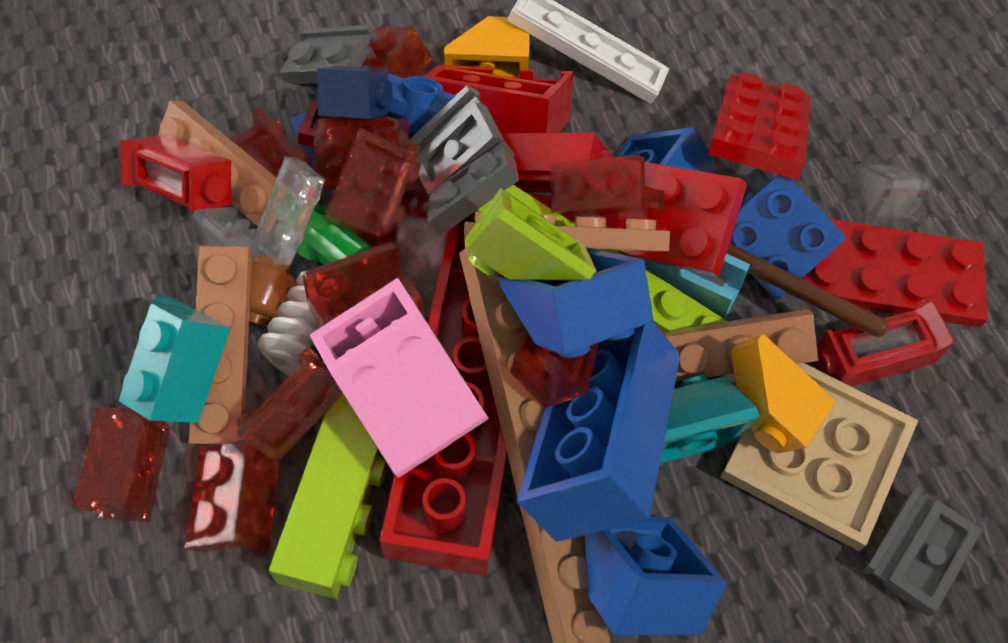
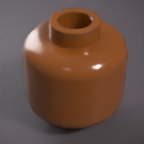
[249,255,296,328]

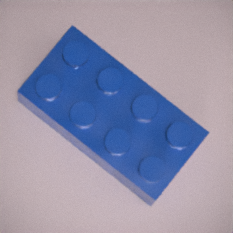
[517,322,680,542]

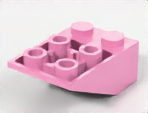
[310,278,489,478]

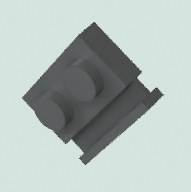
[279,25,378,84]
[404,85,504,193]
[428,139,519,236]
[861,486,982,617]

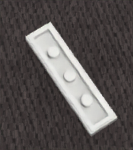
[507,0,670,104]

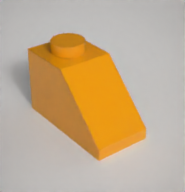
[444,16,529,77]
[731,333,836,454]

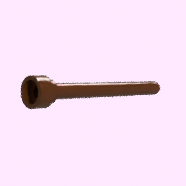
[726,243,888,337]

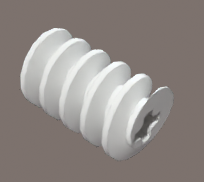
[257,270,354,381]

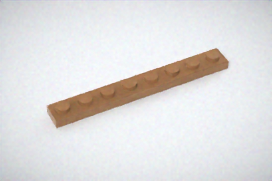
[459,249,611,643]

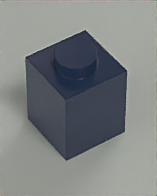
[318,65,393,119]

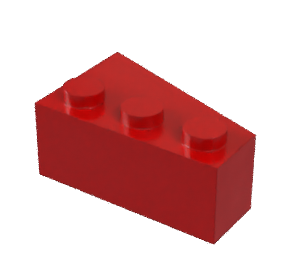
[424,65,574,133]

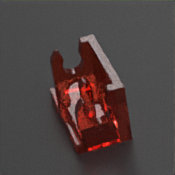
[510,326,599,409]
[236,346,343,463]
[72,408,170,522]

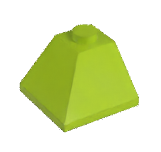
[465,188,596,280]

